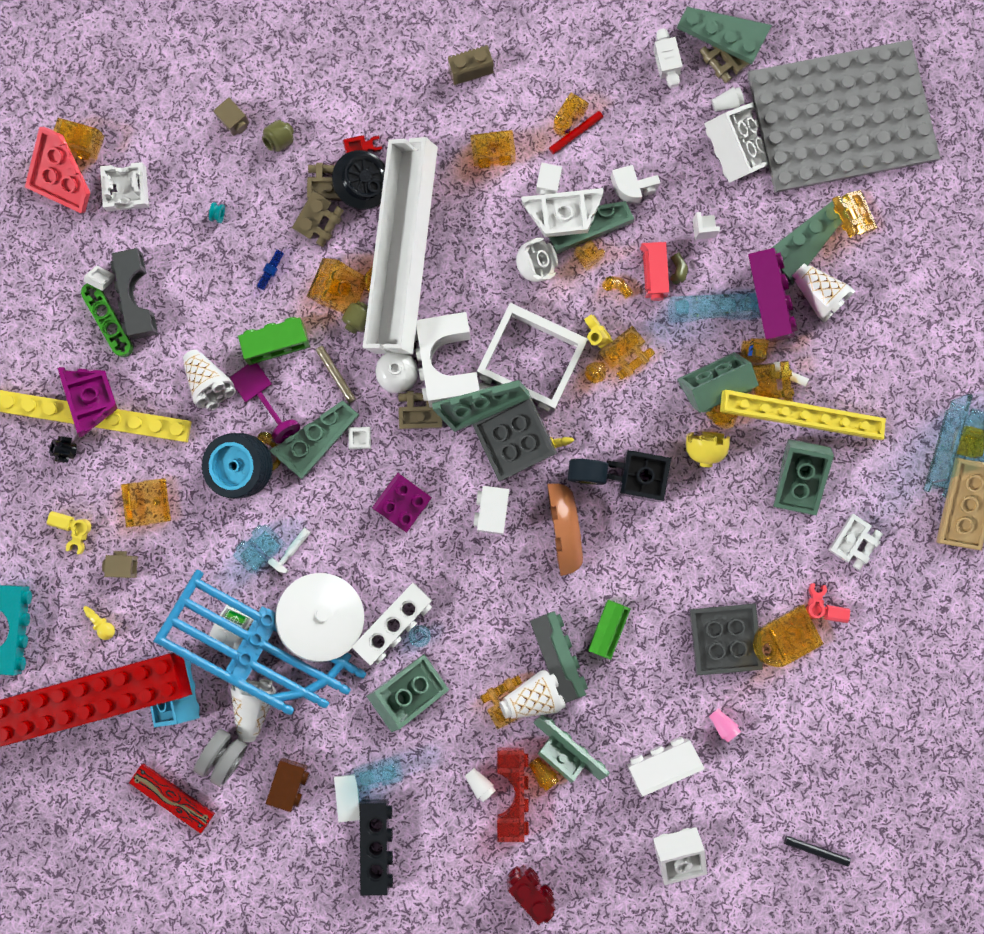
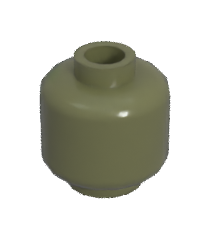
[262,120,294,152]
[342,301,368,335]

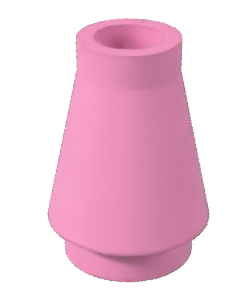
[709,708,741,743]

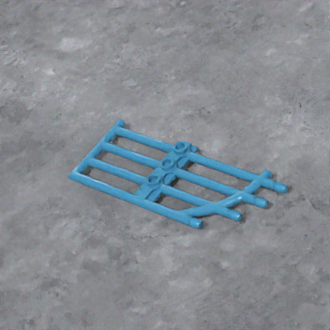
[153,569,366,715]

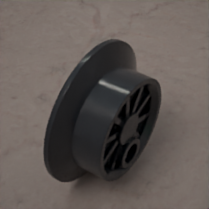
[332,150,385,210]

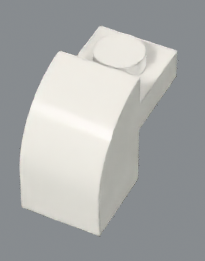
[611,165,660,204]

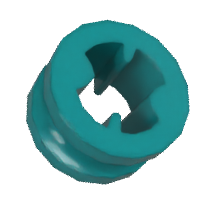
[209,202,225,223]

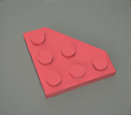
[25,126,90,213]

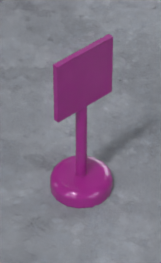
[229,363,300,443]

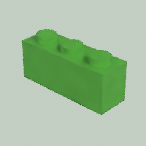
[238,317,310,365]

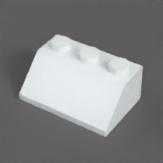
[626,737,705,797]

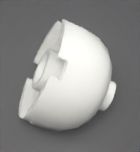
[516,238,558,282]
[375,352,418,393]

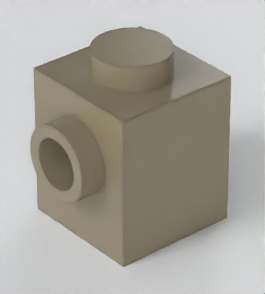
[102,551,138,578]

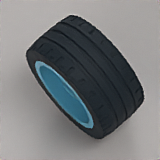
[201,433,273,499]

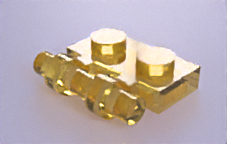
[832,190,878,238]
[599,326,655,380]
[752,361,794,402]
[480,675,522,730]

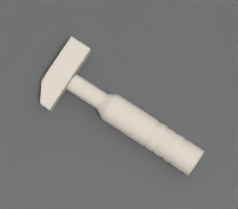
[267,527,311,573]

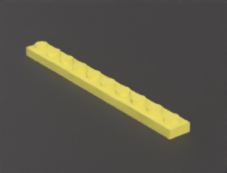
[0,390,192,443]

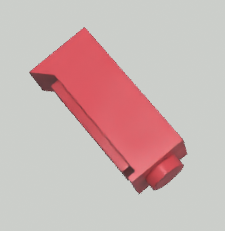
[640,242,669,301]

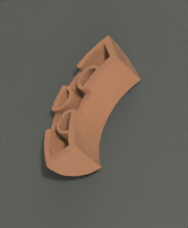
[547,484,583,576]

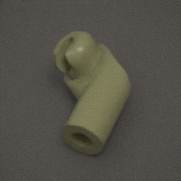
[671,252,688,285]

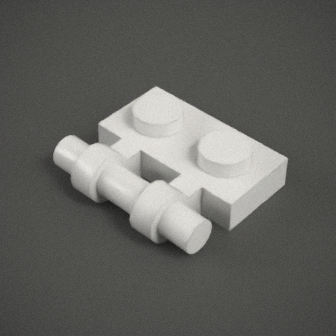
[828,514,883,571]

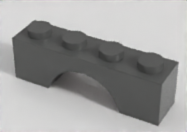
[110,248,158,340]

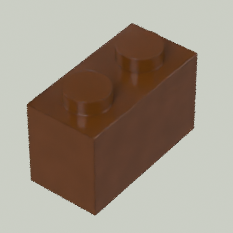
[265,758,310,812]

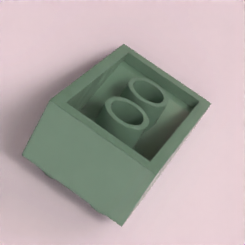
[773,439,834,516]
[366,654,449,732]

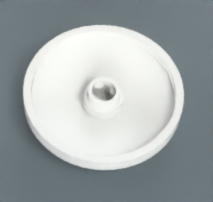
[275,573,364,662]

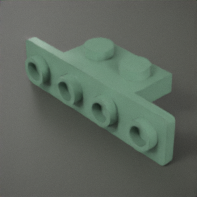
[533,715,610,783]

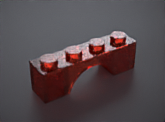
[497,748,529,842]

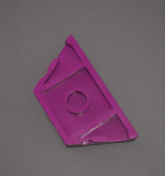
[57,367,118,438]

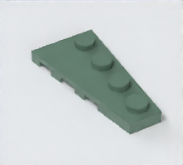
[677,7,772,65]
[548,201,634,254]
[772,201,846,285]
[432,380,530,432]
[269,400,360,480]

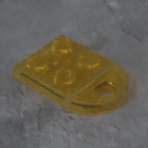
[753,605,824,667]

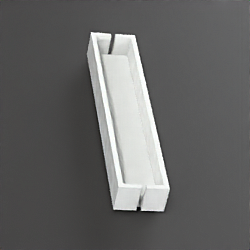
[363,137,438,355]

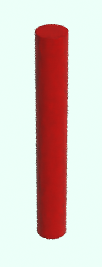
[549,111,603,155]

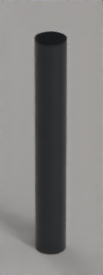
[784,835,851,867]

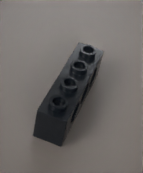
[360,799,393,896]

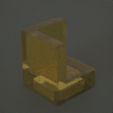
[574,240,605,270]
[953,425,984,459]

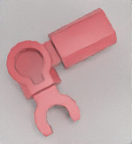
[806,583,850,623]

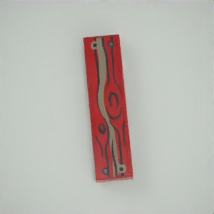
[129,763,215,834]

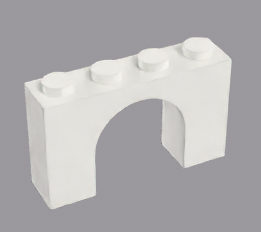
[415,312,479,408]

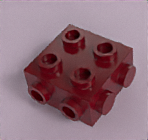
[507,864,555,926]

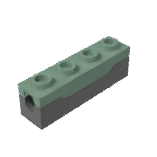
[529,611,588,703]

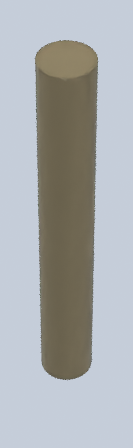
[316,346,356,404]

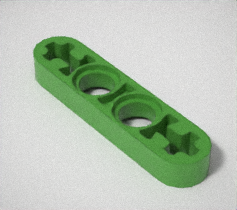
[81,283,133,357]

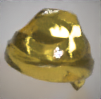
[706,403,738,429]

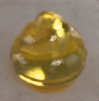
[585,362,606,384]

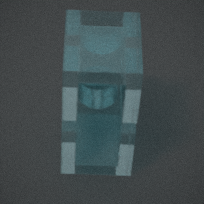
[233,524,286,574]
[353,755,404,792]

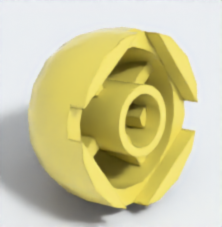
[686,432,730,467]

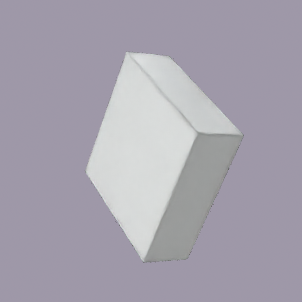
[84,266,115,291]
[348,427,371,449]

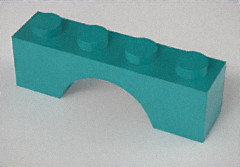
[0,585,32,676]

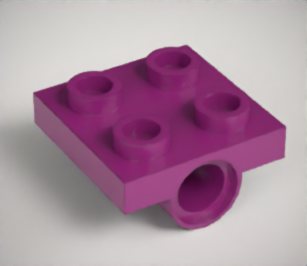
[372,472,432,533]

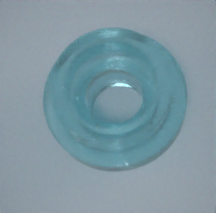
[409,625,431,647]

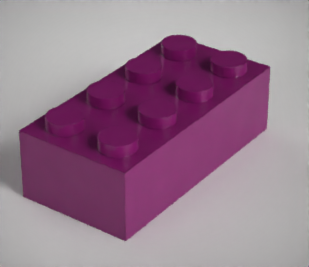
[748,248,798,343]

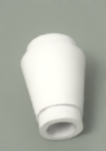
[711,87,744,112]
[465,768,496,802]

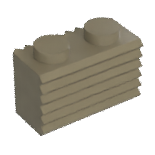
[448,45,494,85]

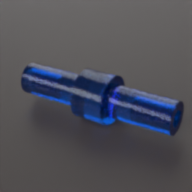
[256,250,284,291]

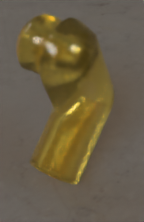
[602,276,634,299]

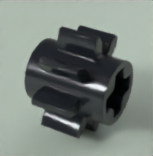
[49,436,77,463]

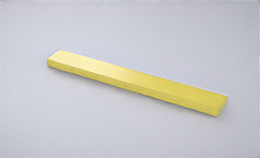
[720,390,886,440]

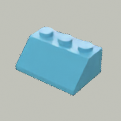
[150,659,200,727]

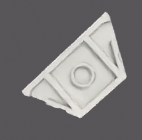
[521,188,603,237]

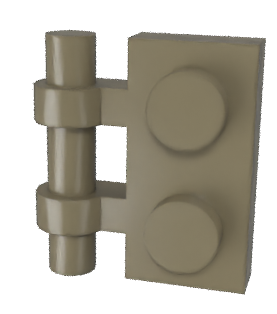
[699,46,751,84]
[307,163,342,201]
[292,191,344,247]
[398,391,443,430]

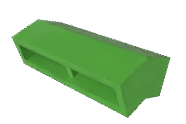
[588,600,631,660]

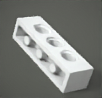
[352,583,433,666]

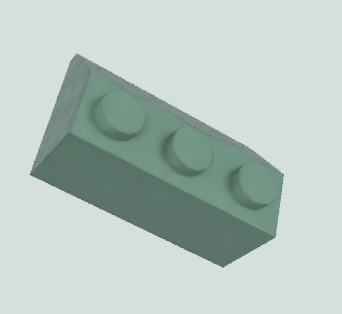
[677,352,759,413]

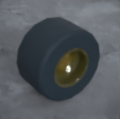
[568,459,608,485]

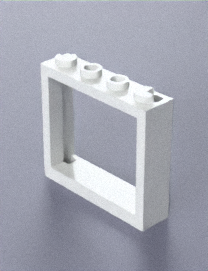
[477,303,588,412]

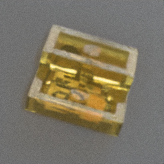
[121,478,171,528]

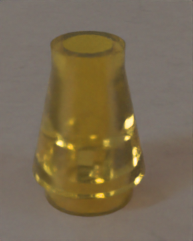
[528,757,560,791]

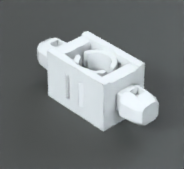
[653,29,683,88]

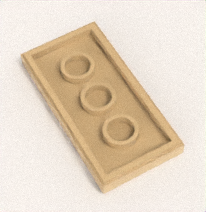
[936,457,984,551]

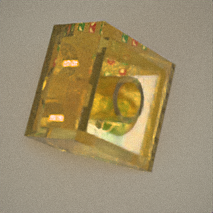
[306,258,369,314]

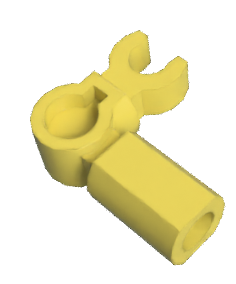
[584,315,613,349]
[47,511,91,554]

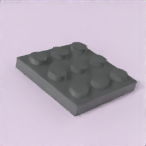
[472,396,558,482]
[689,603,763,676]

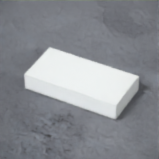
[334,774,360,823]

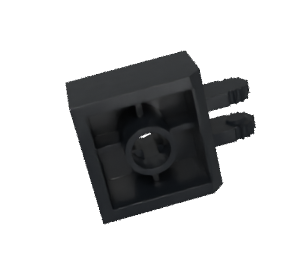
[607,450,671,503]

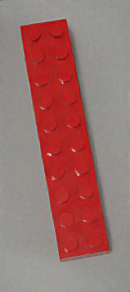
[0,653,192,747]

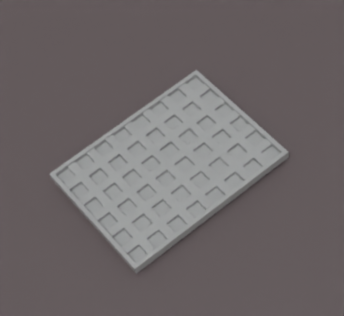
[747,40,941,193]

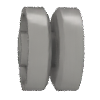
[193,729,248,788]

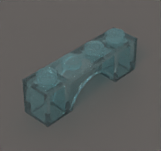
[667,293,759,323]

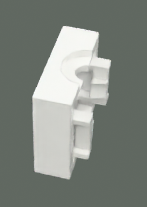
[100,162,149,211]

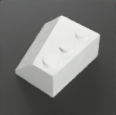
[704,102,769,183]

